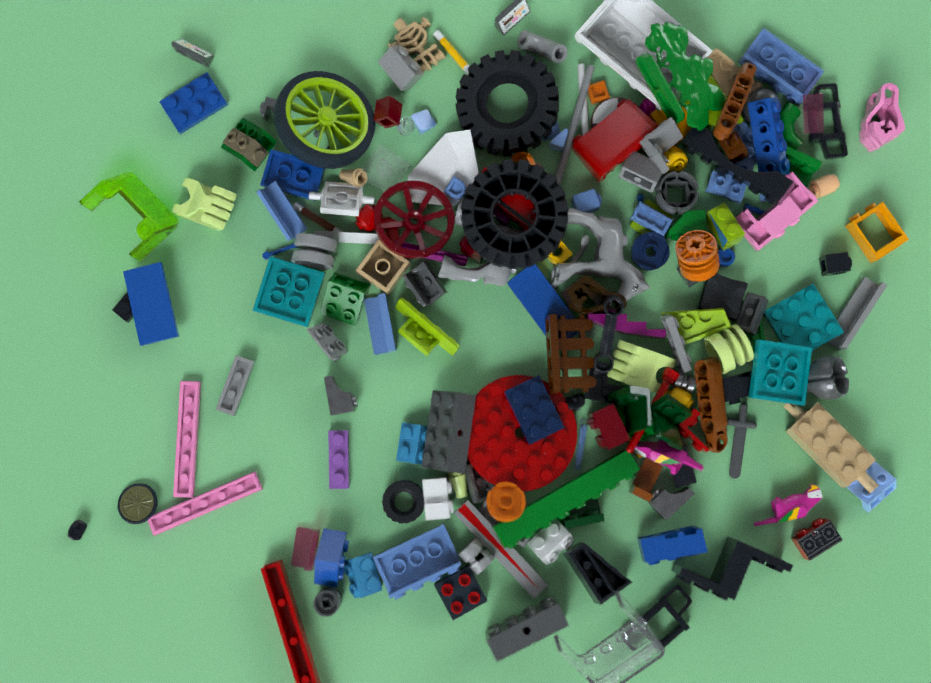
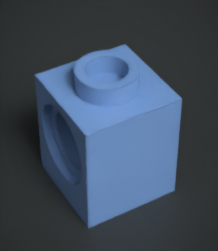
[571,189,602,213]

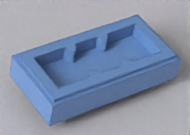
[630,202,673,237]

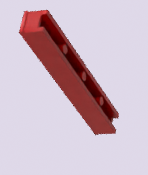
[261,560,321,683]

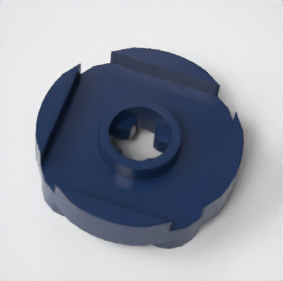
[631,232,670,271]

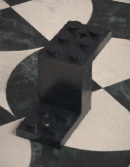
[671,537,793,601]

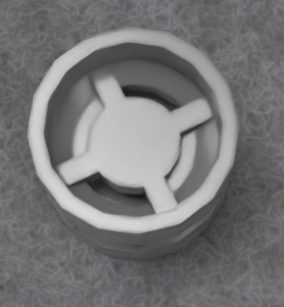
[458,537,495,575]

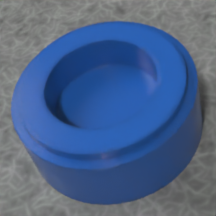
[718,248,735,267]

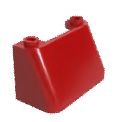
[571,99,659,183]

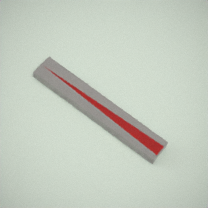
[454,499,548,598]

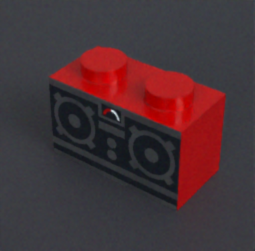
[791,518,842,561]

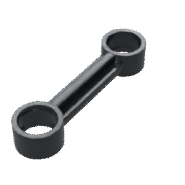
[593,295,624,373]

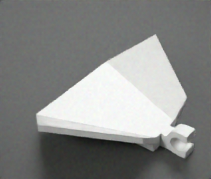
[408,130,479,207]

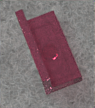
[803,93,824,134]
[291,527,320,571]

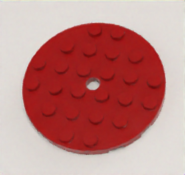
[467,375,577,491]

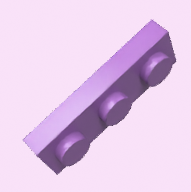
[328,430,349,489]

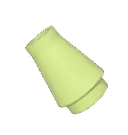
[447,472,468,498]

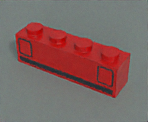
[482,167,536,231]

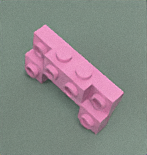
[735,172,818,251]

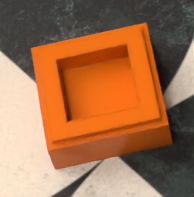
[587,80,610,105]

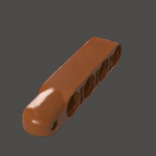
[713,62,757,140]
[694,357,728,453]

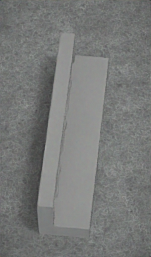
[826,277,887,351]

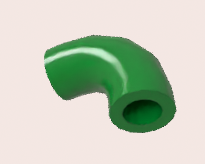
[780,103,804,150]

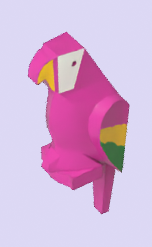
[634,440,704,475]
[753,484,823,526]

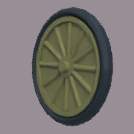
[117,483,158,524]

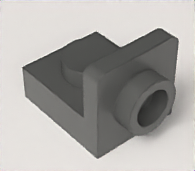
[260,97,277,120]

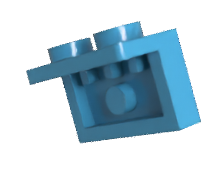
[396,422,427,465]
[344,552,382,598]

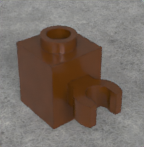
[719,131,749,164]

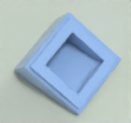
[411,109,437,134]
[548,128,569,152]

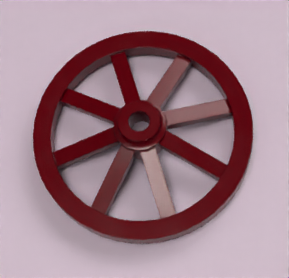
[374,180,455,259]

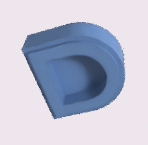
[444,176,467,199]

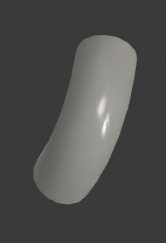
[517,30,568,63]

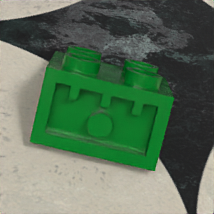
[221,118,277,172]
[784,146,822,188]
[320,272,370,326]

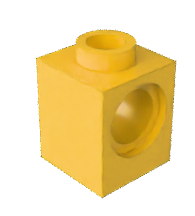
[547,241,573,267]

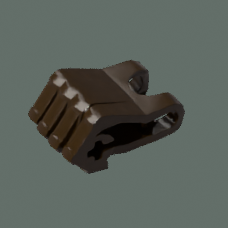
[562,276,627,315]

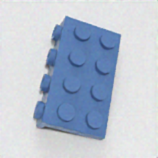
[738,28,824,106]
[373,524,462,599]

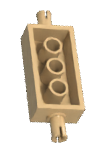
[783,402,879,493]

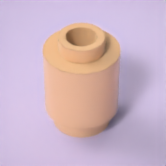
[809,174,840,199]

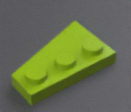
[661,308,731,345]

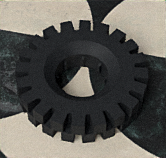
[461,159,569,269]

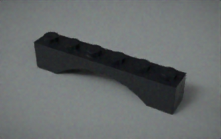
[682,128,794,205]

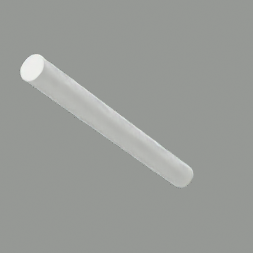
[577,64,589,136]

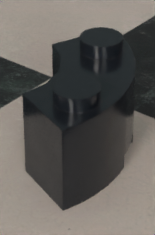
[722,371,752,405]

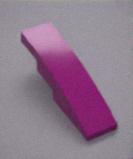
[586,314,666,339]

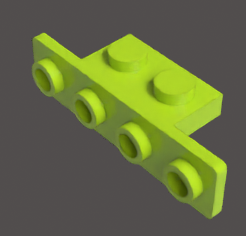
[395,297,460,356]

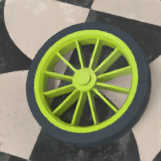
[274,71,375,169]

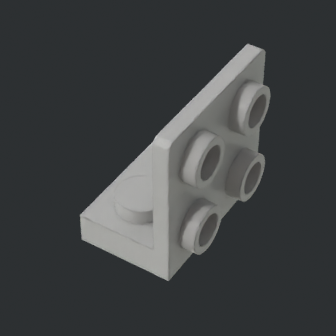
[640,117,683,174]

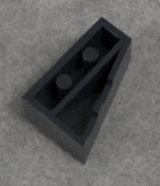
[563,542,632,605]

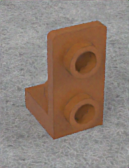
[629,458,663,502]

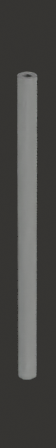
[555,65,595,186]

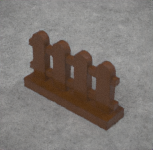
[545,314,597,394]

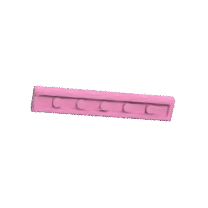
[173,381,201,498]
[147,472,263,536]

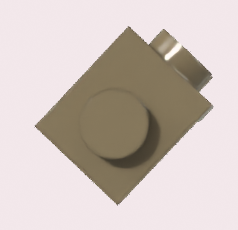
[223,128,269,167]

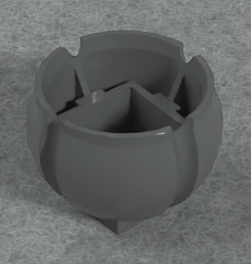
[655,171,699,214]
[807,356,849,400]

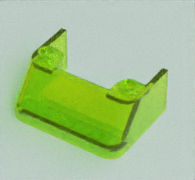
[79,172,178,262]

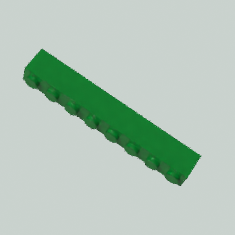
[491,449,640,549]

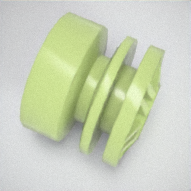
[704,324,754,374]

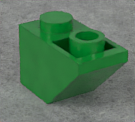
[665,210,707,241]

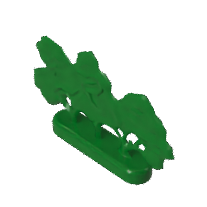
[636,22,725,131]

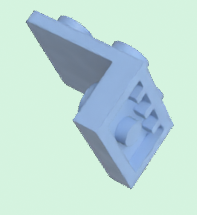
[846,461,897,513]

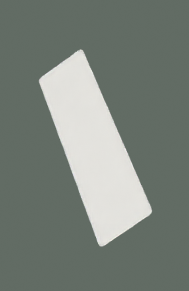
[314,231,380,244]

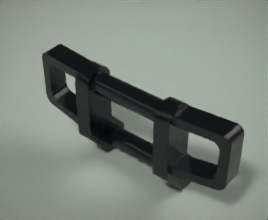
[803,83,848,160]
[621,585,692,654]

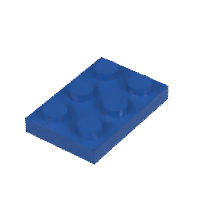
[159,72,228,134]
[260,149,325,201]

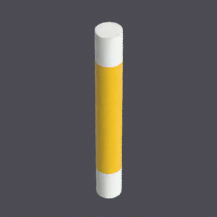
[433,30,470,75]

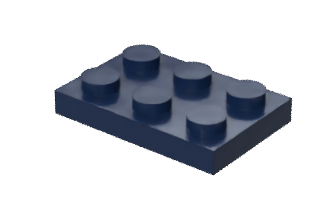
[504,375,565,445]

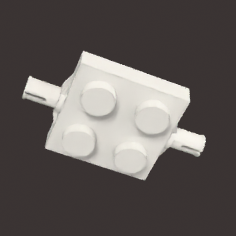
[309,181,375,216]

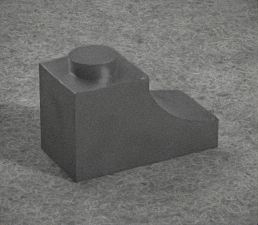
[324,376,358,416]
[647,487,695,520]

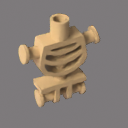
[387,17,445,76]

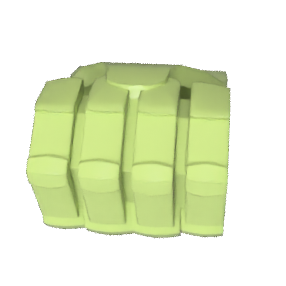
[172,178,237,231]
[607,340,676,393]

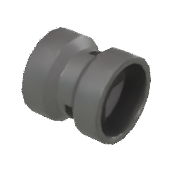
[672,370,696,394]

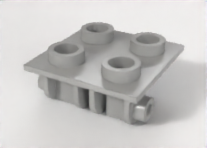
[307,323,348,362]

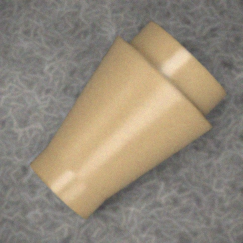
[339,168,367,187]

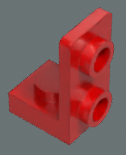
[677,408,709,452]

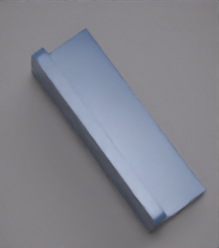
[256,181,308,241]
[364,293,397,355]

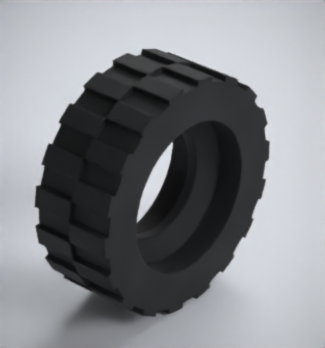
[382,480,425,524]

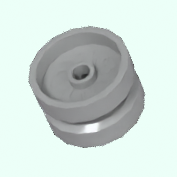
[291,233,338,269]

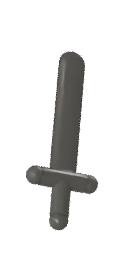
[727,402,757,479]

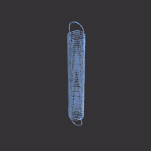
[575,419,588,475]

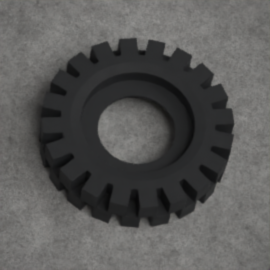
[455,50,559,157]

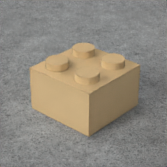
[356,240,411,296]

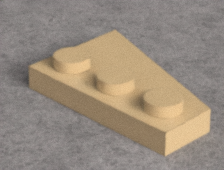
[708,48,763,96]

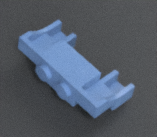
[705,122,757,204]

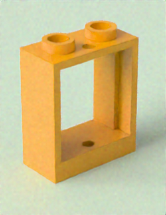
[845,202,909,263]

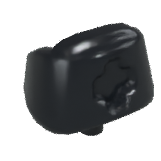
[565,394,586,411]
[68,520,87,541]

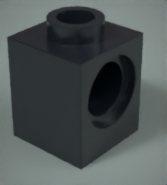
[819,252,852,277]

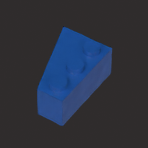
[637,525,708,565]

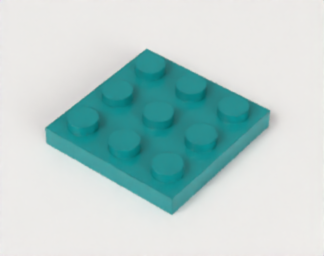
[252,256,325,328]
[764,284,844,350]
[749,340,812,406]

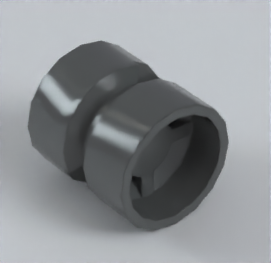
[313,587,342,617]

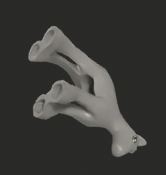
[438,201,526,286]
[551,208,650,303]

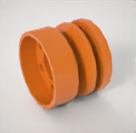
[675,230,720,282]

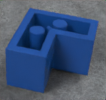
[314,528,349,587]

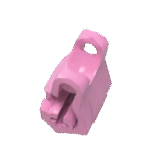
[859,83,905,152]

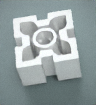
[422,476,454,520]

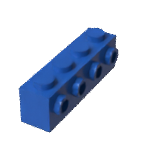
[748,97,790,175]

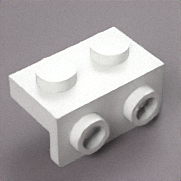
[527,519,574,565]

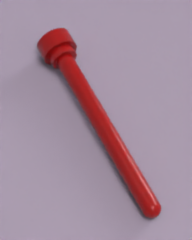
[626,367,680,453]

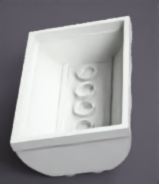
[574,0,712,111]

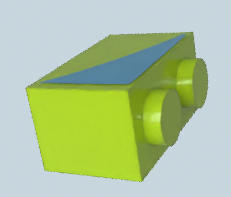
[706,203,745,250]

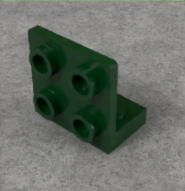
[608,385,652,435]
[650,393,692,451]
[562,498,605,529]

